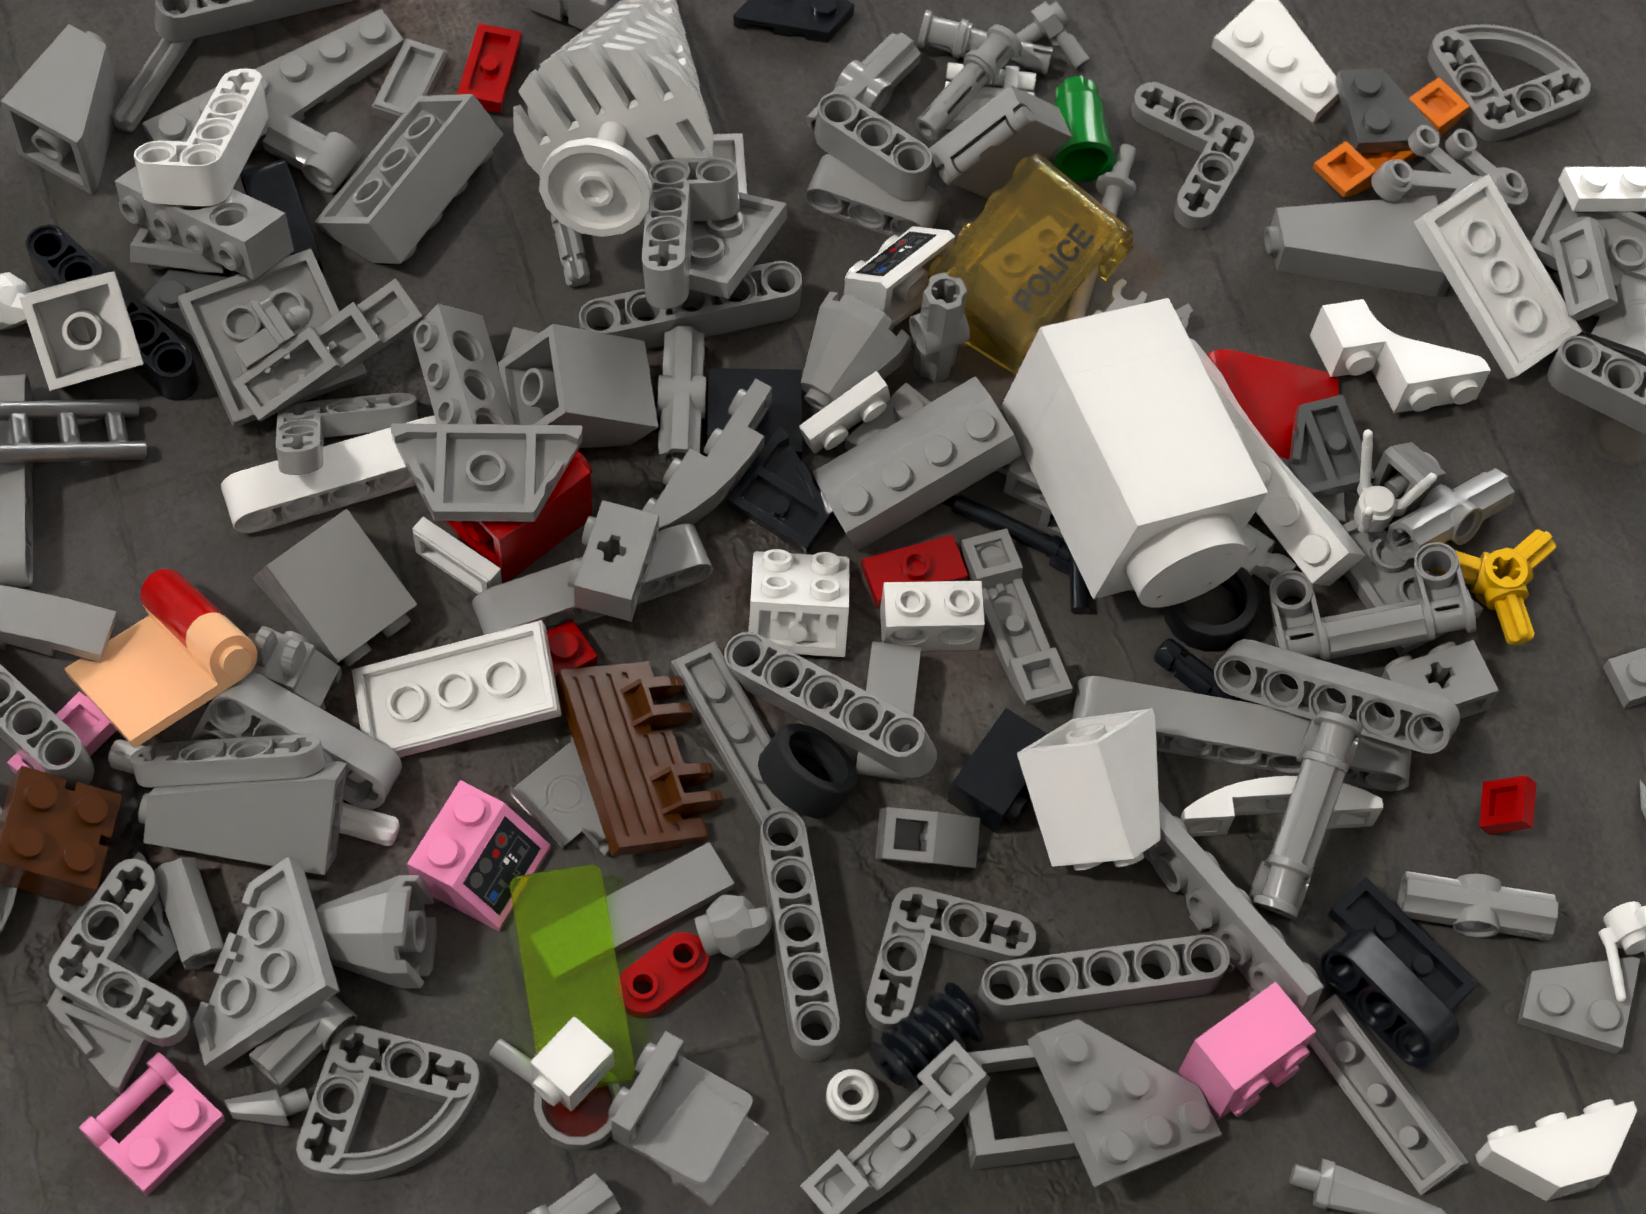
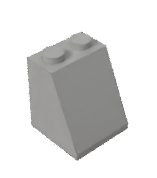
[1,24,121,195]
[498,324,658,448]
[252,508,417,667]

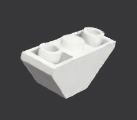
[1475,1099,1637,1201]

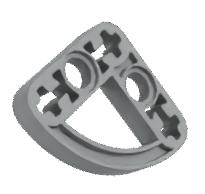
[1427,24,1591,142]
[296,1025,481,1181]

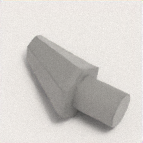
[224,1087,310,1126]

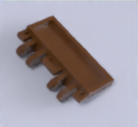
[555,661,724,857]

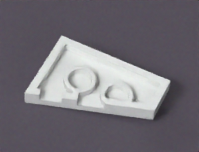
[1212,0,1340,124]

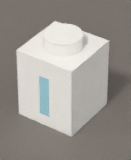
[530,1016,614,1111]

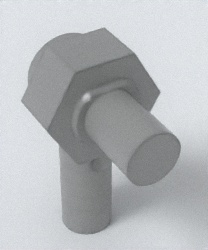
[1015,1,1090,69]

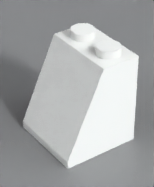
[1017,708,1160,871]

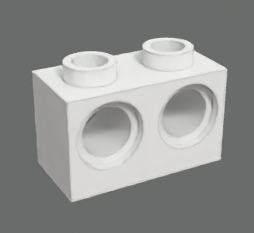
[880,581,985,651]

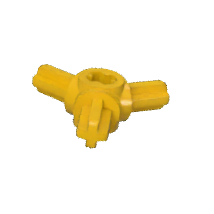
[1430,530,1556,646]

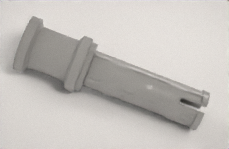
[916,9,1053,75]
[914,24,1023,141]

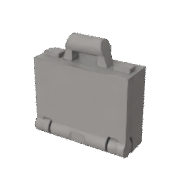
[929,85,1072,199]

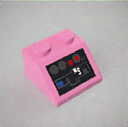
[407,780,551,932]

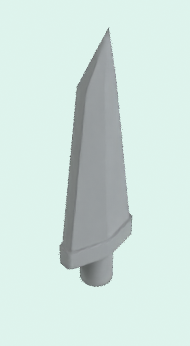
[1289,1158,1447,1214]

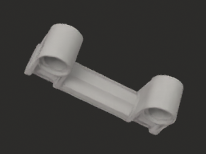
[1269,542,1477,661]
[1249,710,1363,920]

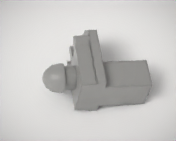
[234,298,310,370]

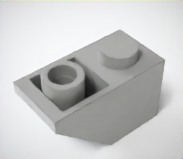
[875,807,980,868]

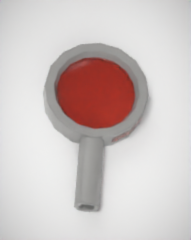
[489,1038,621,1151]

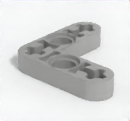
[1131,82,1254,230]
[276,393,419,475]
[49,859,190,1047]
[865,887,1036,1032]

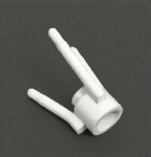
[1354,429,1437,534]
[1598,901,1646,1003]

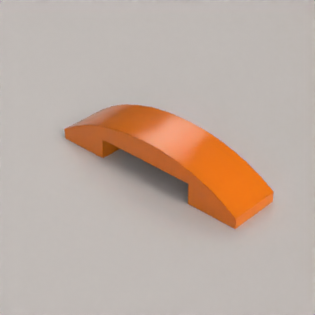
[1312,77,1470,198]

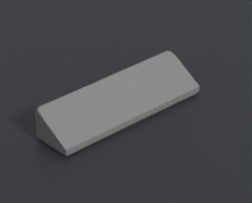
[1309,994,1468,1195]

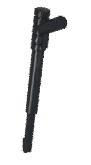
[941,495,1090,614]

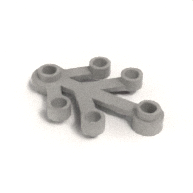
[1371,125,1528,209]

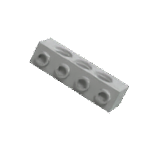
[115,166,294,280]
[411,303,515,425]

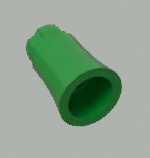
[1054,76,1117,182]

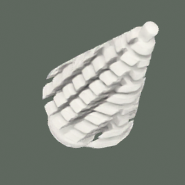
[513,0,713,237]

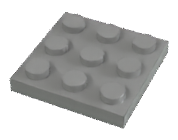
[178,249,367,428]

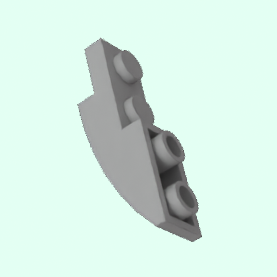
[642,378,772,531]

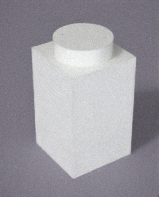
[1001,298,1268,608]

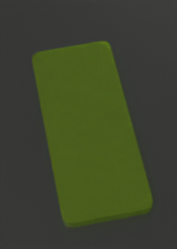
[510,864,635,1087]

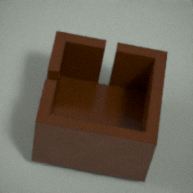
[0,766,122,907]

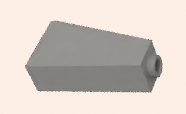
[1264,195,1450,297]
[138,761,347,875]

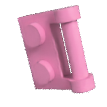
[78,1052,225,1197]

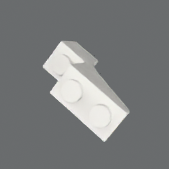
[1310,299,1491,413]

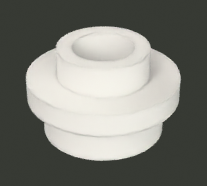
[826,1069,879,1122]

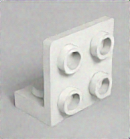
[749,549,849,657]

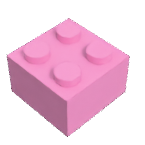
[1178,982,1316,1121]

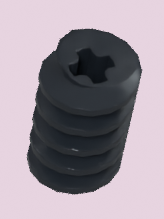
[868,982,983,1092]

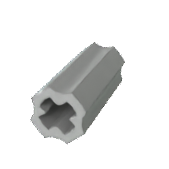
[153,857,224,970]

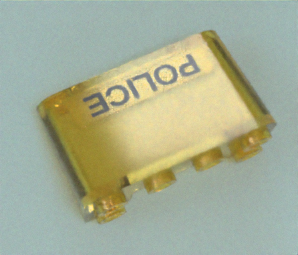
[928,153,1133,375]

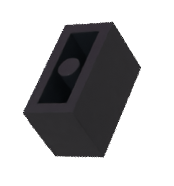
[947,708,1047,833]

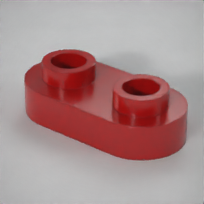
[617,932,709,1019]

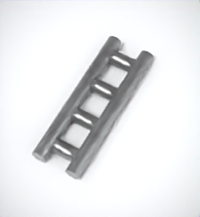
[0,399,147,464]

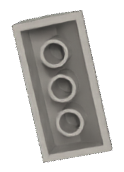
[314,94,504,264]
[812,376,1023,552]

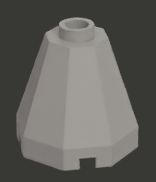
[801,292,911,411]
[316,875,437,988]

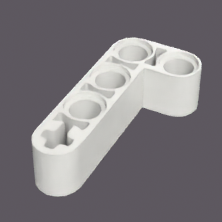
[134,68,269,206]

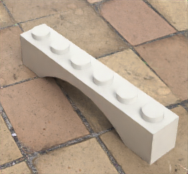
[1189,338,1366,586]

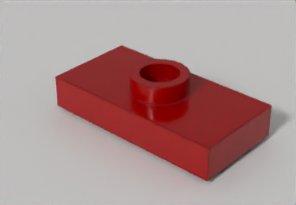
[861,534,969,608]

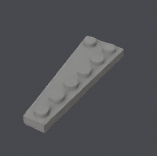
[142,9,404,152]
[1143,801,1324,1022]

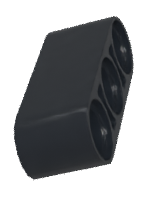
[240,159,323,272]
[1319,929,1459,1068]

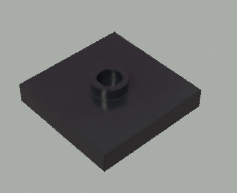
[707,368,802,460]

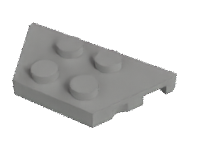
[391,423,583,522]

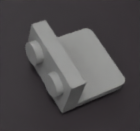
[608,1031,753,1186]

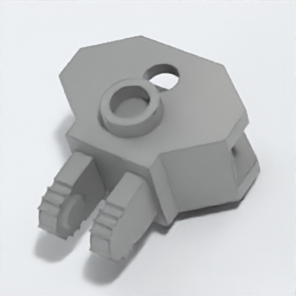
[247,626,342,711]

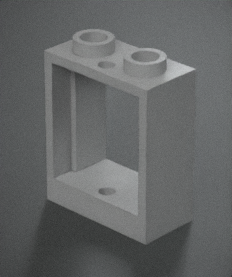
[963,1045,1080,1170]

